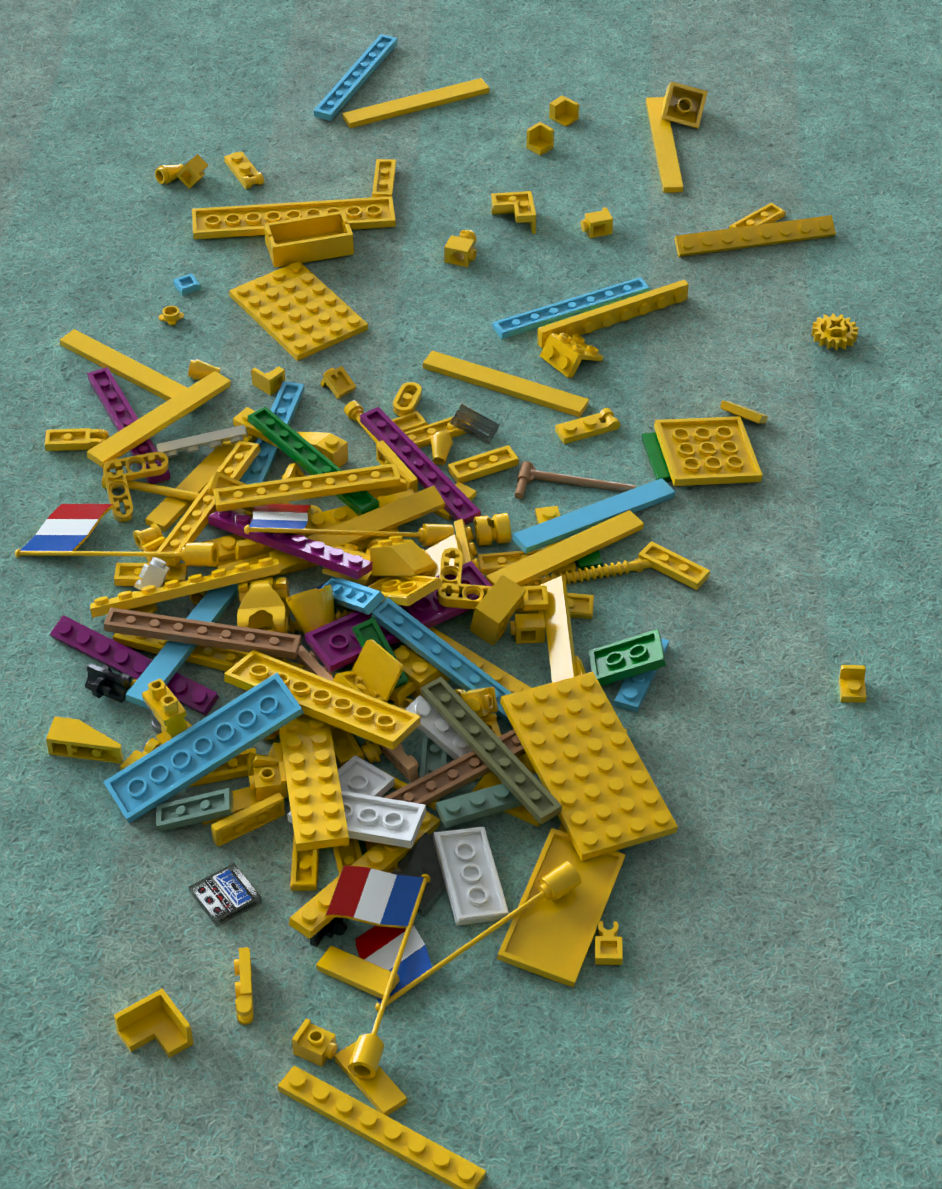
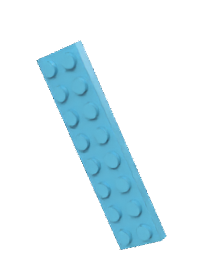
[103,673,304,824]

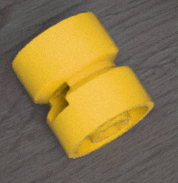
[474,513,511,546]

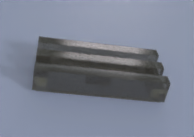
[450,404,500,444]

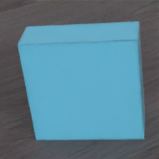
[173,273,201,295]

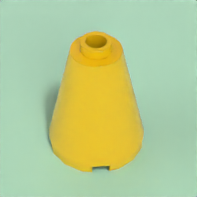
[285,585,335,635]

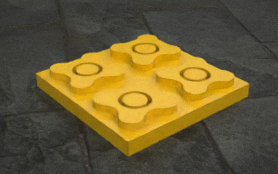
[654,416,763,486]

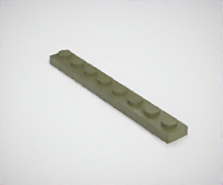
[421,677,562,824]

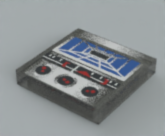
[189,863,262,927]

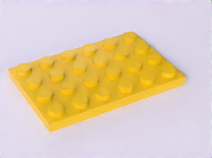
[229,261,368,361]

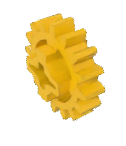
[811,313,858,350]

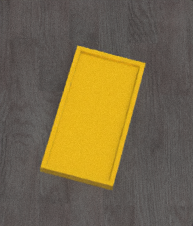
[497,828,626,987]

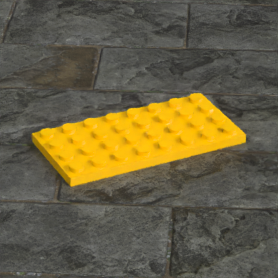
[500,672,678,861]

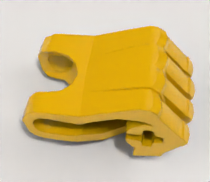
[237,577,291,634]

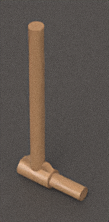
[515,461,636,499]

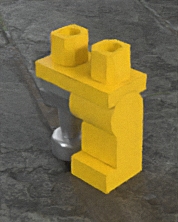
[142,679,187,746]

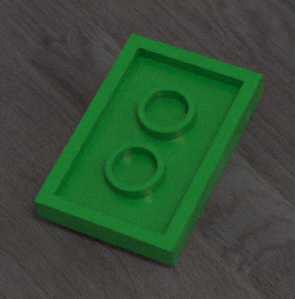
[589,629,666,686]

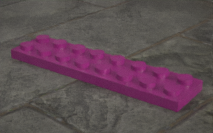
[305,561,492,672]

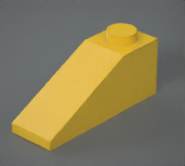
[298,432,348,468]
[46,717,123,764]

